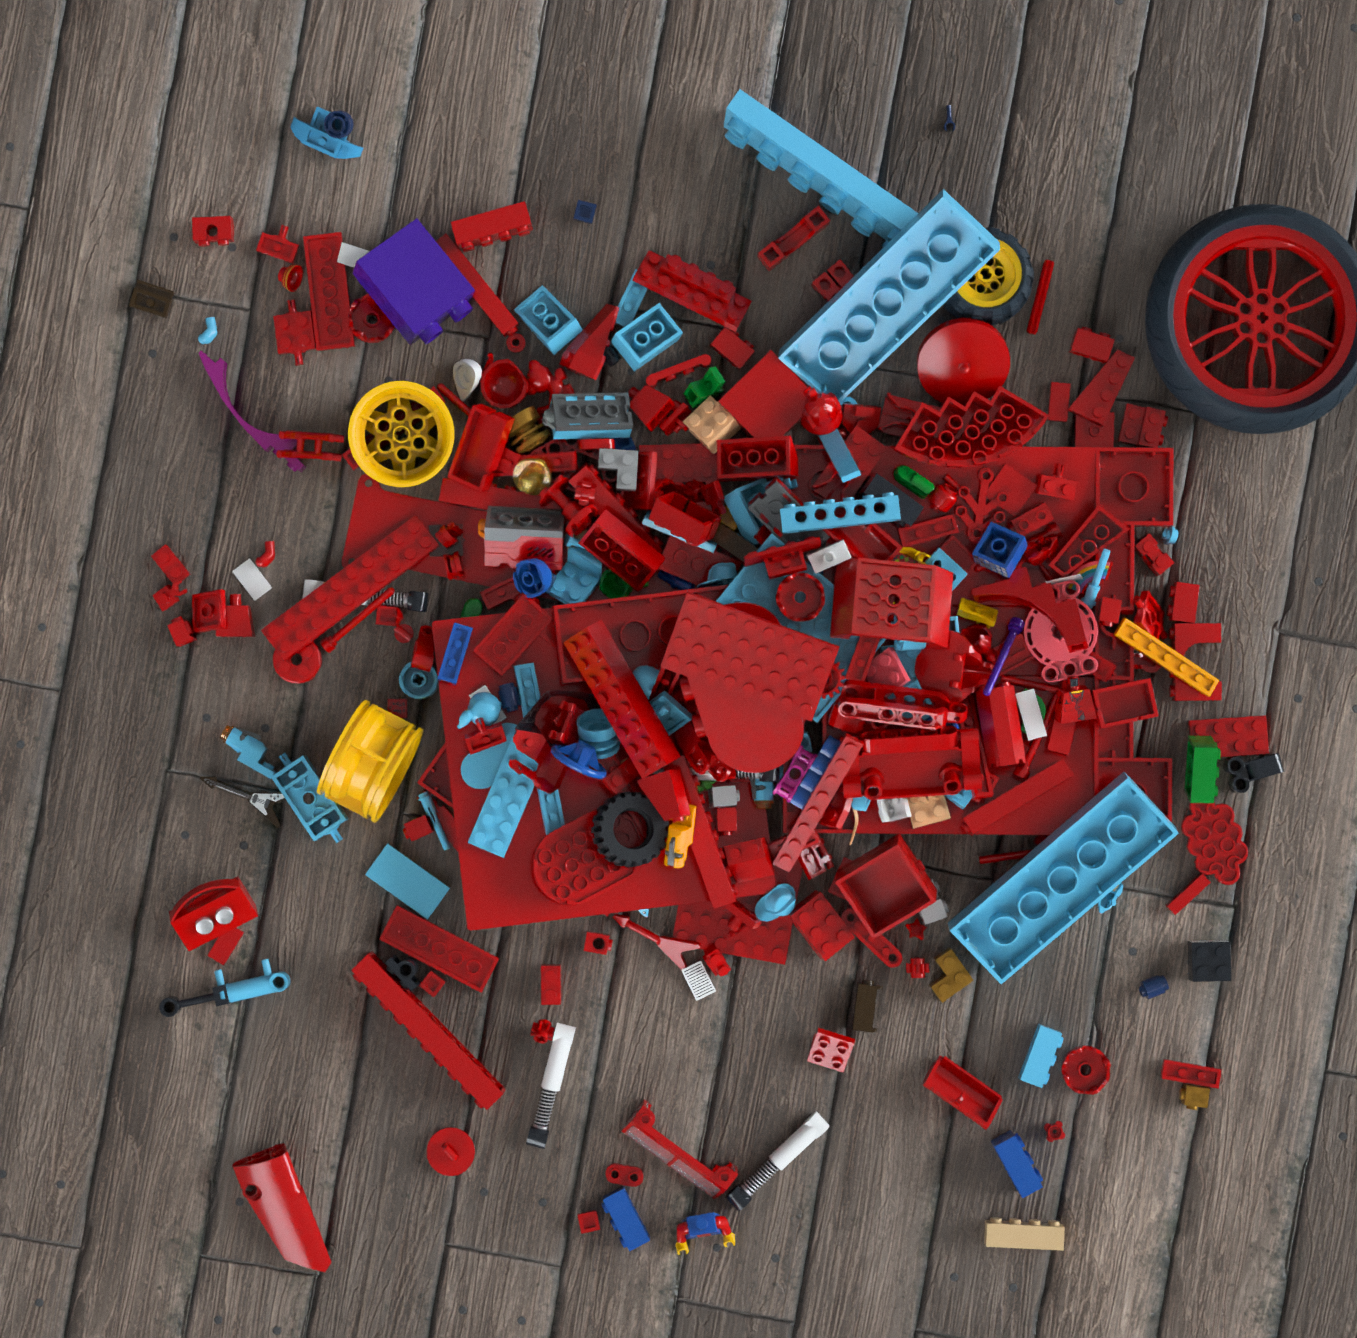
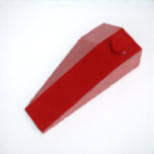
[559,304,619,380]

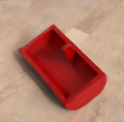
[822,496,903,561]
[922,1056,1003,1130]

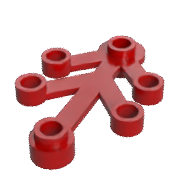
[955,467,1009,543]

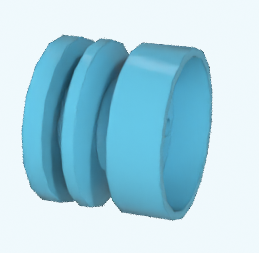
[577,709,620,759]

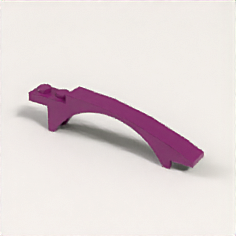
[199,351,306,473]

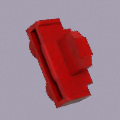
[702,944,731,977]

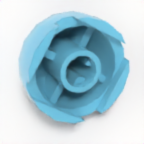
[632,665,659,699]

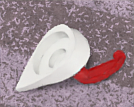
[453,352,494,402]

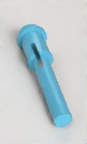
[1081,549,1111,609]
[418,791,451,851]

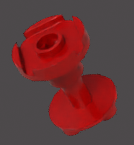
[539,475,599,537]

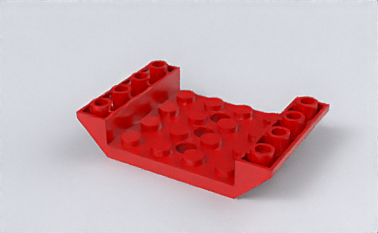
[830,558,953,649]

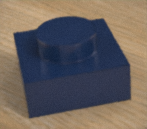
[573,200,597,224]
[612,436,636,451]

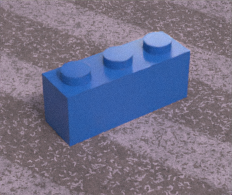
[601,1186,650,1251]

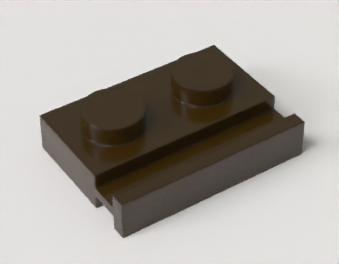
[129,279,175,319]

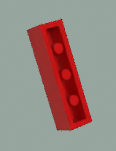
[1165,873,1211,915]

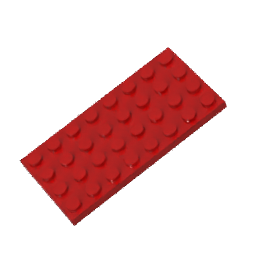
[660,591,840,722]

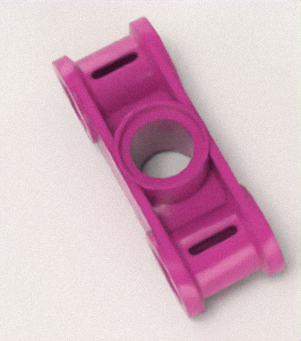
[772,745,817,803]

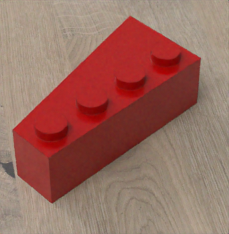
[1049,504,1130,577]

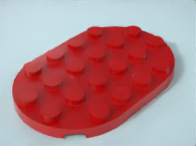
[532,810,644,905]

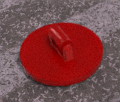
[427,1127,475,1176]

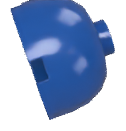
[513,558,552,598]

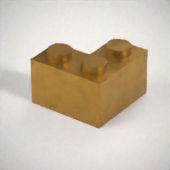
[929,947,974,1003]

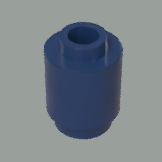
[498,683,521,713]
[1138,975,1169,1000]

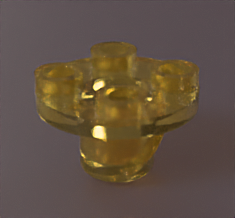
[513,458,551,495]

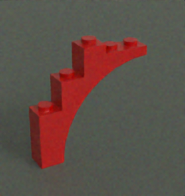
[972,567,1089,653]

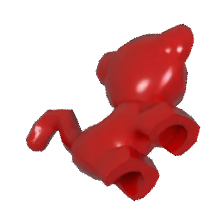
[526,360,575,424]

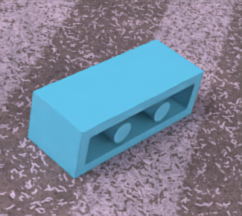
[1018,1024,1063,1088]

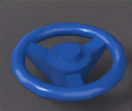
[551,740,607,779]

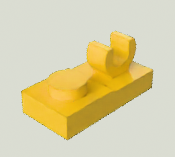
[957,598,998,629]

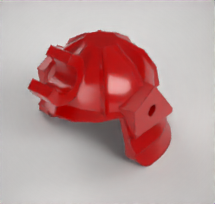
[801,386,843,435]

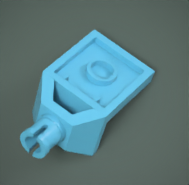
[547,546,602,604]

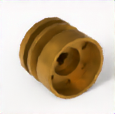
[508,406,551,455]

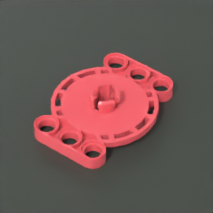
[1024,580,1098,683]

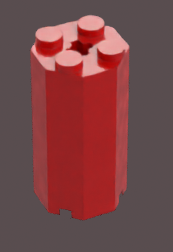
[974,682,1026,768]

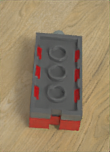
[748,476,830,560]

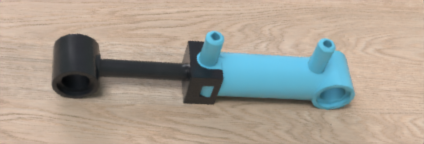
[159,959,291,1017]

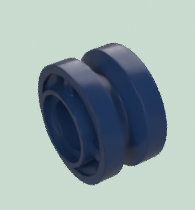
[324,110,354,138]

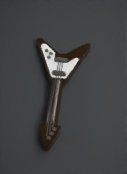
[200,777,285,828]

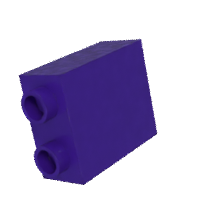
[353,218,475,346]

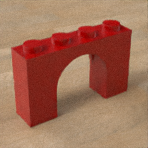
[1168,623,1222,701]

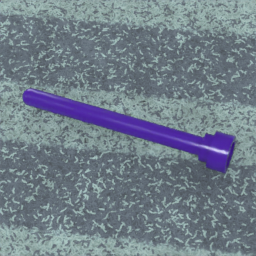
[983,617,1025,696]

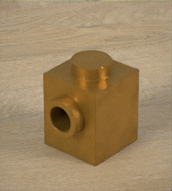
[1179,1083,1210,1110]

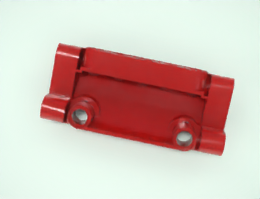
[840,726,982,800]

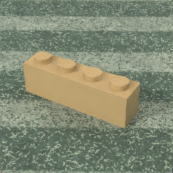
[984,1217,1065,1251]

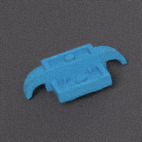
[290,107,363,159]

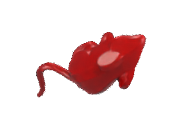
[1014,536,1058,570]

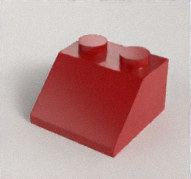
[724,837,775,883]

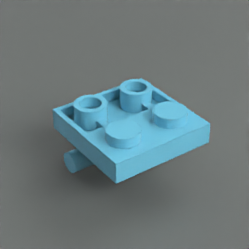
[649,691,693,735]

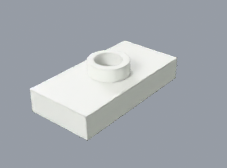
[808,539,851,574]

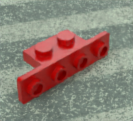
[743,537,821,580]

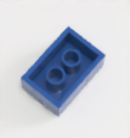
[991,1130,1043,1198]

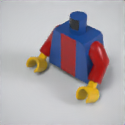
[675,1212,735,1255]

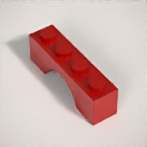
[757,205,830,271]

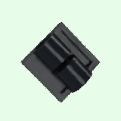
[385,954,421,991]

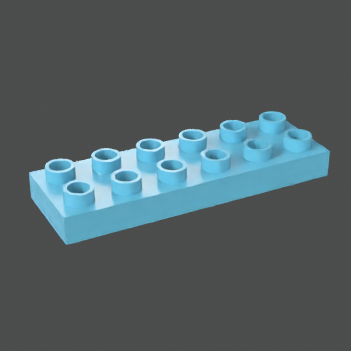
[724,89,918,247]
[778,189,1000,403]
[948,772,1179,984]

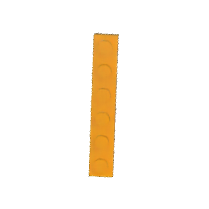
[1113,618,1219,697]

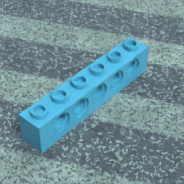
[780,492,901,534]

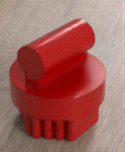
[435,522,463,548]

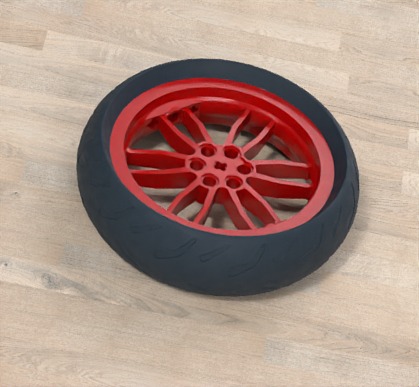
[1145,204,1357,434]

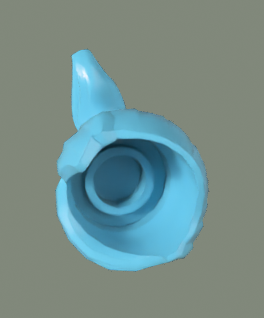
[457,692,502,729]

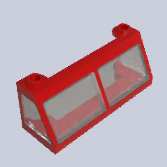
[621,1099,738,1199]

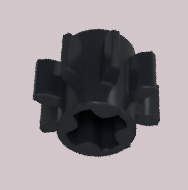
[603,344,622,367]

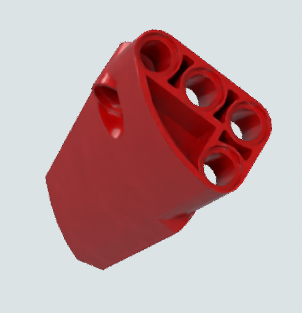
[232,1143,331,1272]

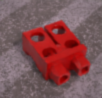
[811,259,854,302]

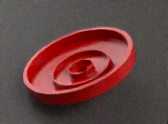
[916,318,1010,406]

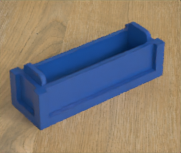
[437,623,473,685]

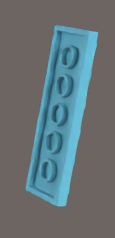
[468,734,538,858]

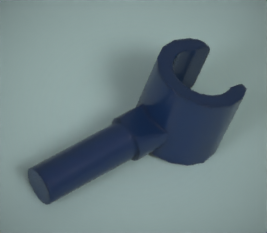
[943,105,956,131]

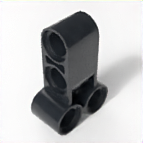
[1223,753,1284,793]

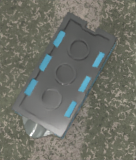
[542,393,633,439]

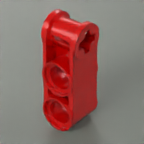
[411,625,435,672]

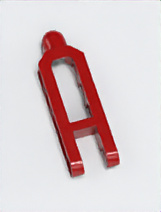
[838,680,968,730]

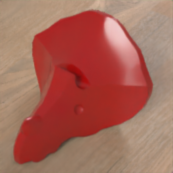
[915,630,994,703]

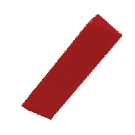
[1047,678,1086,755]

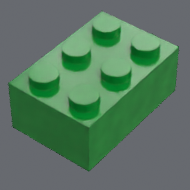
[1184,735,1221,803]

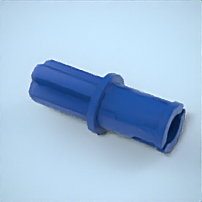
[658,570,695,590]

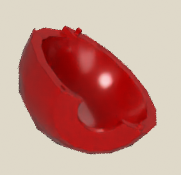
[480,359,529,408]

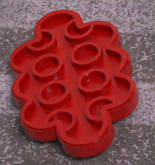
[1181,802,1249,885]

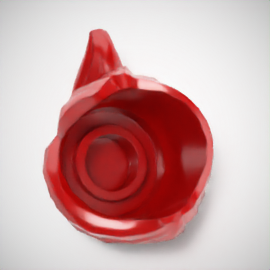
[960,624,997,663]

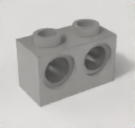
[708,785,740,808]

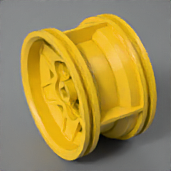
[348,381,454,487]
[317,700,424,823]

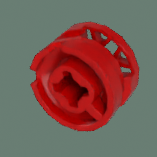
[443,551,464,580]

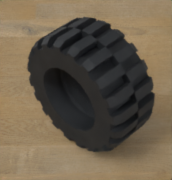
[591,791,669,867]

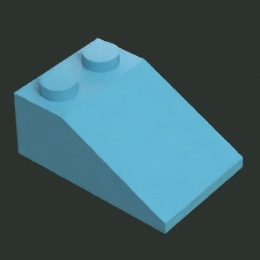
[514,285,582,355]

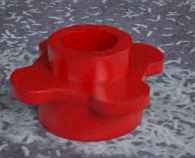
[1044,1121,1065,1142]

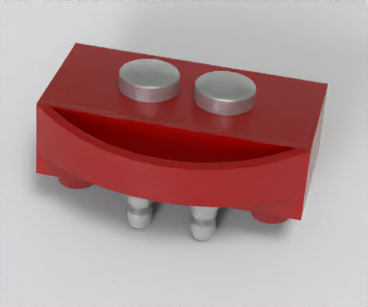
[169,876,258,951]

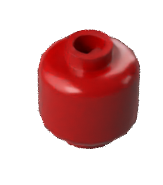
[929,483,957,513]

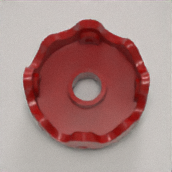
[348,294,395,343]
[775,572,825,622]
[273,641,322,684]
[1061,1045,1111,1095]

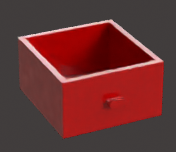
[718,350,807,438]
[835,833,937,939]

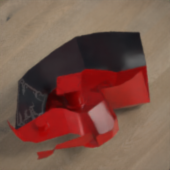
[509,690,601,794]

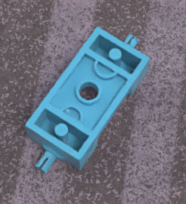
[271,752,349,843]

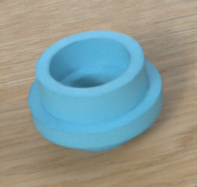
[1162,526,1179,545]

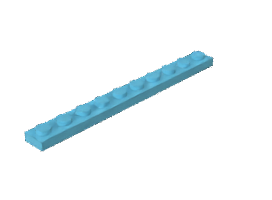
[513,663,565,835]

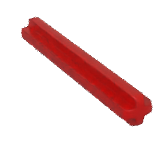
[1027,260,1054,335]

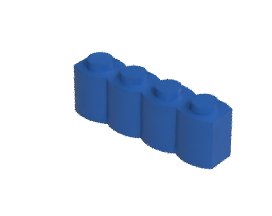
[790,735,840,809]

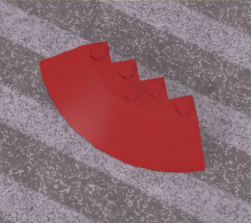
[894,386,1050,468]

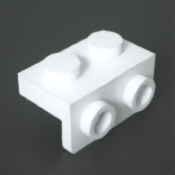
[874,787,911,823]

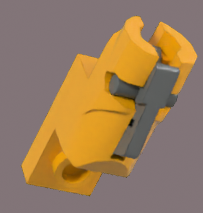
[664,804,696,868]

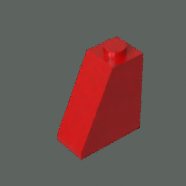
[637,769,691,823]

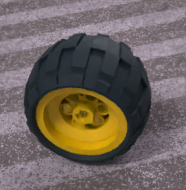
[942,227,1034,325]

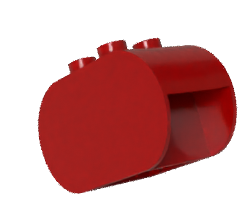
[680,602,806,773]

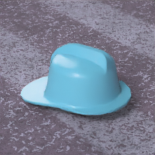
[697,563,737,588]
[755,883,796,922]

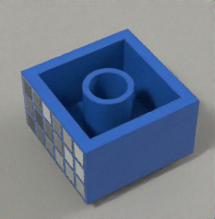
[972,522,1028,578]

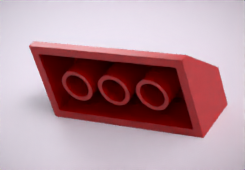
[717,435,798,481]

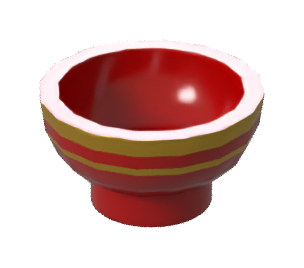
[278,265,303,292]

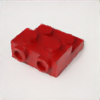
[1118,403,1168,448]

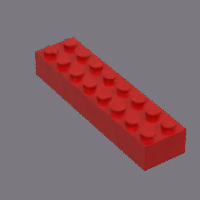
[563,620,681,779]

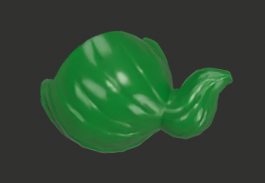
[599,569,649,599]

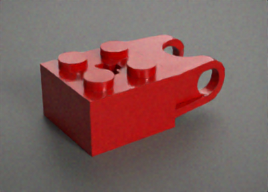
[673,720,731,782]

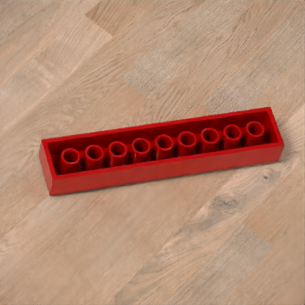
[351,951,506,1110]

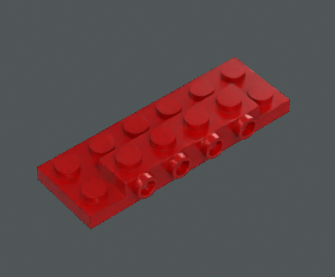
[632,250,752,332]

